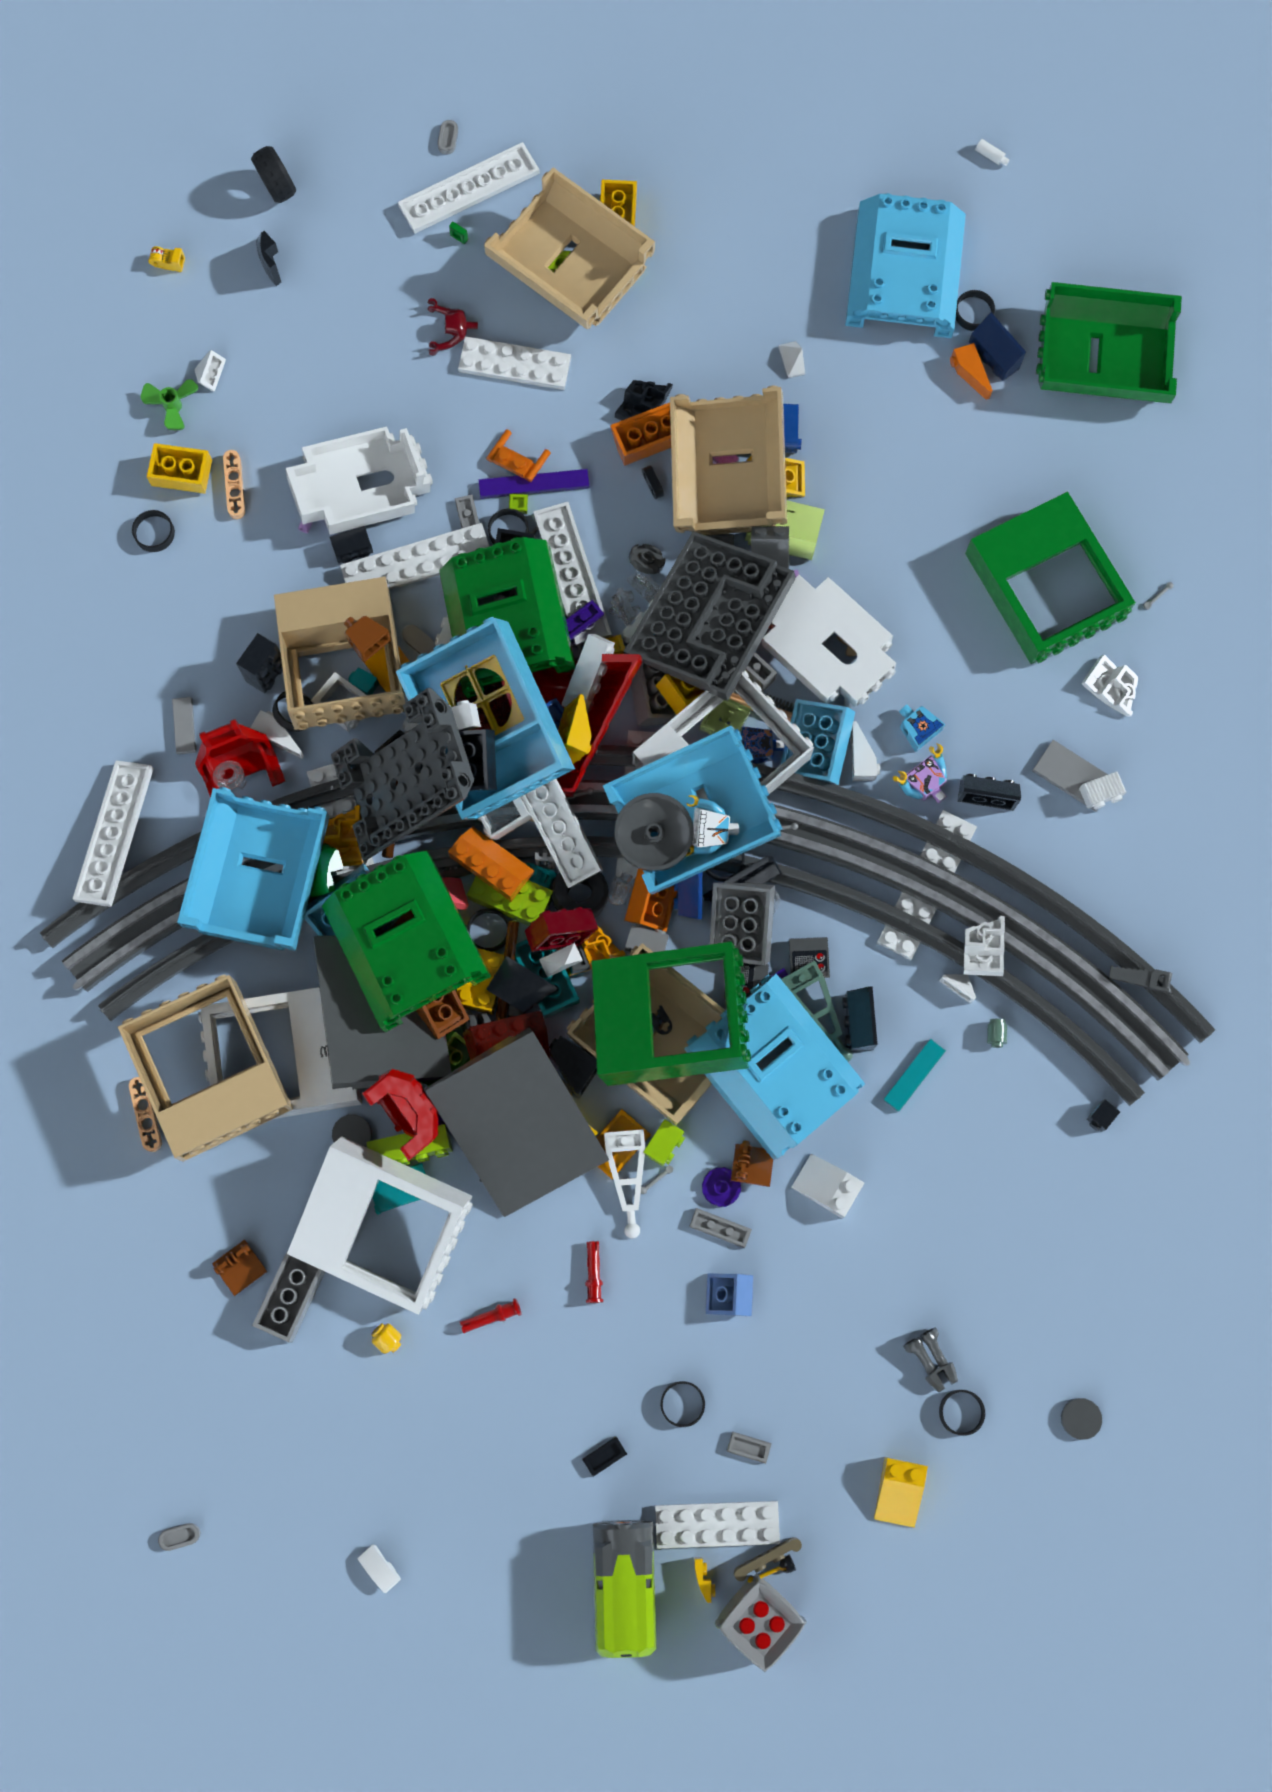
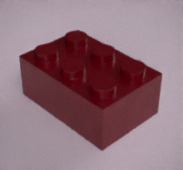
[524,907,599,952]

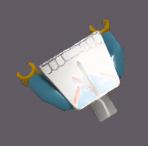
[686,795,739,856]

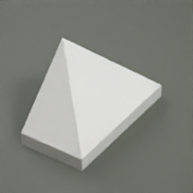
[778,341,805,378]
[194,350,226,392]
[539,943,583,977]
[939,974,976,1004]

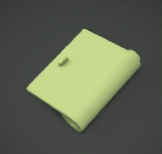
[745,500,825,560]

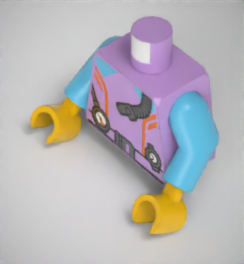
[893,743,947,803]

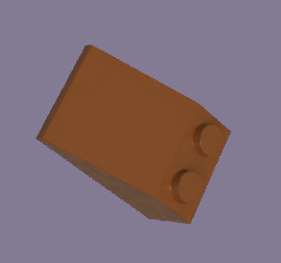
[416,990,470,1039]

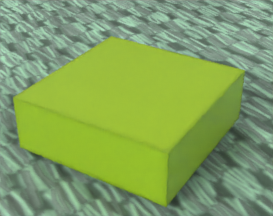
[509,494,528,514]

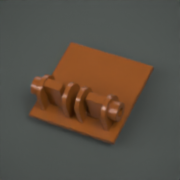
[731,1140,773,1187]
[212,1239,268,1296]

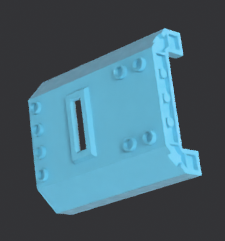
[845,193,966,338]
[603,726,782,894]
[177,787,330,951]
[684,974,865,1160]

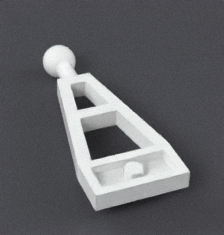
[604,1129,645,1239]

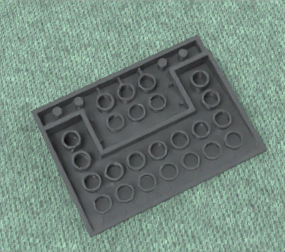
[623,531,795,701]
[313,934,451,1090]
[424,1027,609,1217]

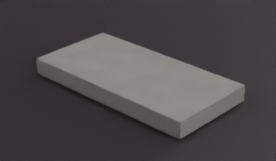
[1032,740,1108,812]

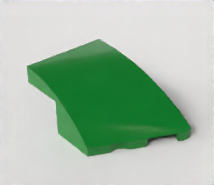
[310,843,344,898]

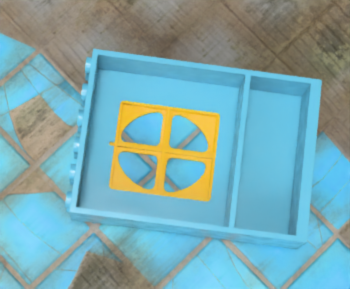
[395,617,575,820]

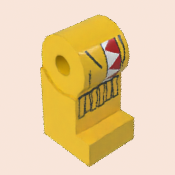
[148,246,185,272]

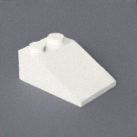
[791,1154,864,1218]

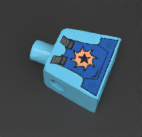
[899,704,945,752]

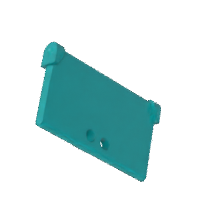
[372,1163,426,1215]

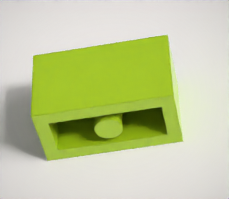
[644,1119,685,1167]

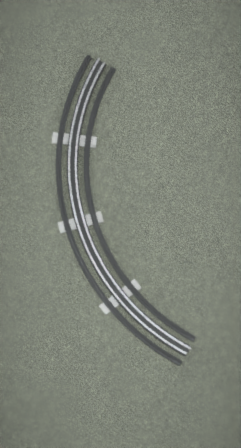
[40,730,1215,1106]

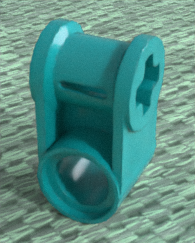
[525,863,557,890]

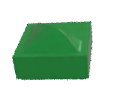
[449,221,468,244]

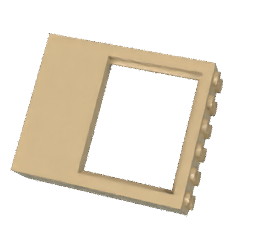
[274,576,406,730]
[118,975,293,1162]

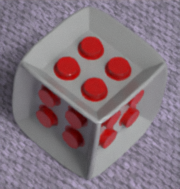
[715,1573,807,1672]

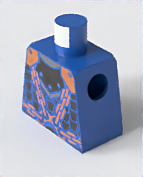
[741,727,784,764]

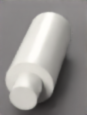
[975,139,1010,166]

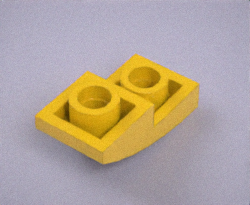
[694,1557,715,1603]

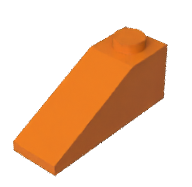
[950,343,993,400]

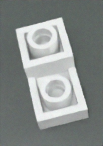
[357,1545,401,1593]

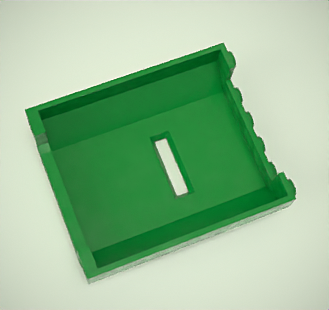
[1036,282,1182,404]
[439,537,576,699]
[322,851,491,1033]

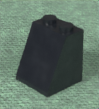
[549,1036,597,1099]

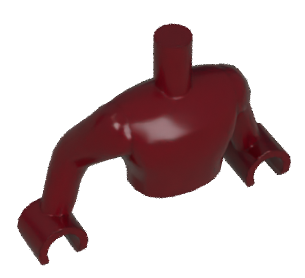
[427,298,478,356]

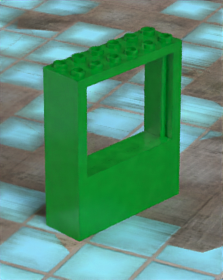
[965,491,1136,664]
[592,941,751,1086]

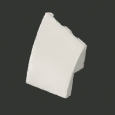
[1081,655,1138,717]
[964,916,1005,976]

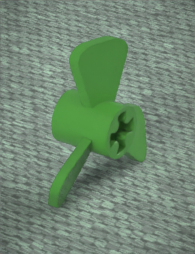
[141,379,198,430]

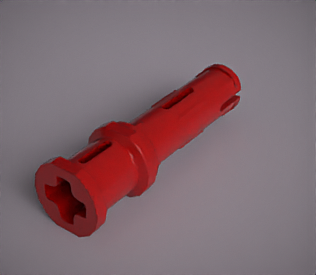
[585,1241,604,1303]
[460,1298,522,1334]

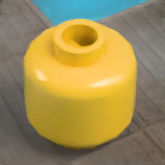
[371,1323,401,1354]

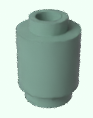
[987,1018,1007,1048]

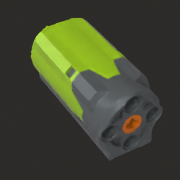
[593,1520,657,1658]

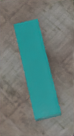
[883,1039,946,1112]

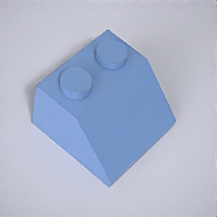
[706,1273,753,1316]

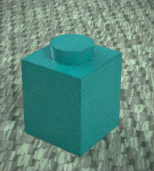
[348,667,379,695]

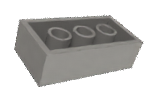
[252,1250,325,1342]

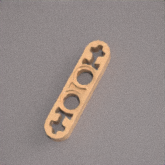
[223,450,245,519]
[129,1077,162,1152]

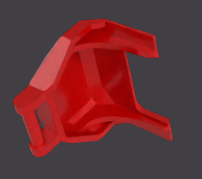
[195,719,286,797]
[362,1069,438,1161]

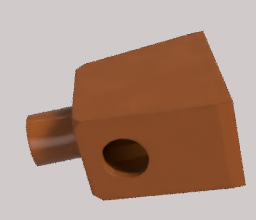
[344,616,391,663]

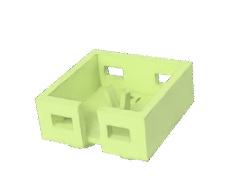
[700,699,751,735]

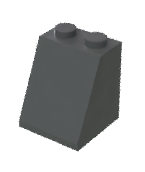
[751,526,790,569]

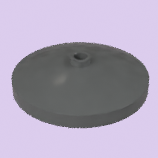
[615,793,693,872]

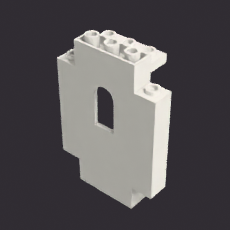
[286,427,433,535]
[762,575,896,708]

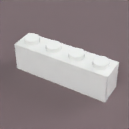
[561,634,615,713]

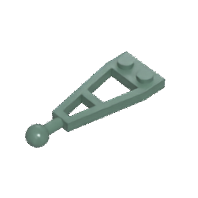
[781,960,853,1062]

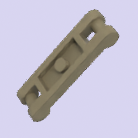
[733,1537,802,1581]

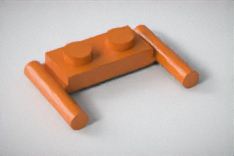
[486,429,551,482]

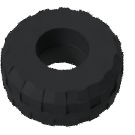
[251,146,296,203]
[551,872,609,918]

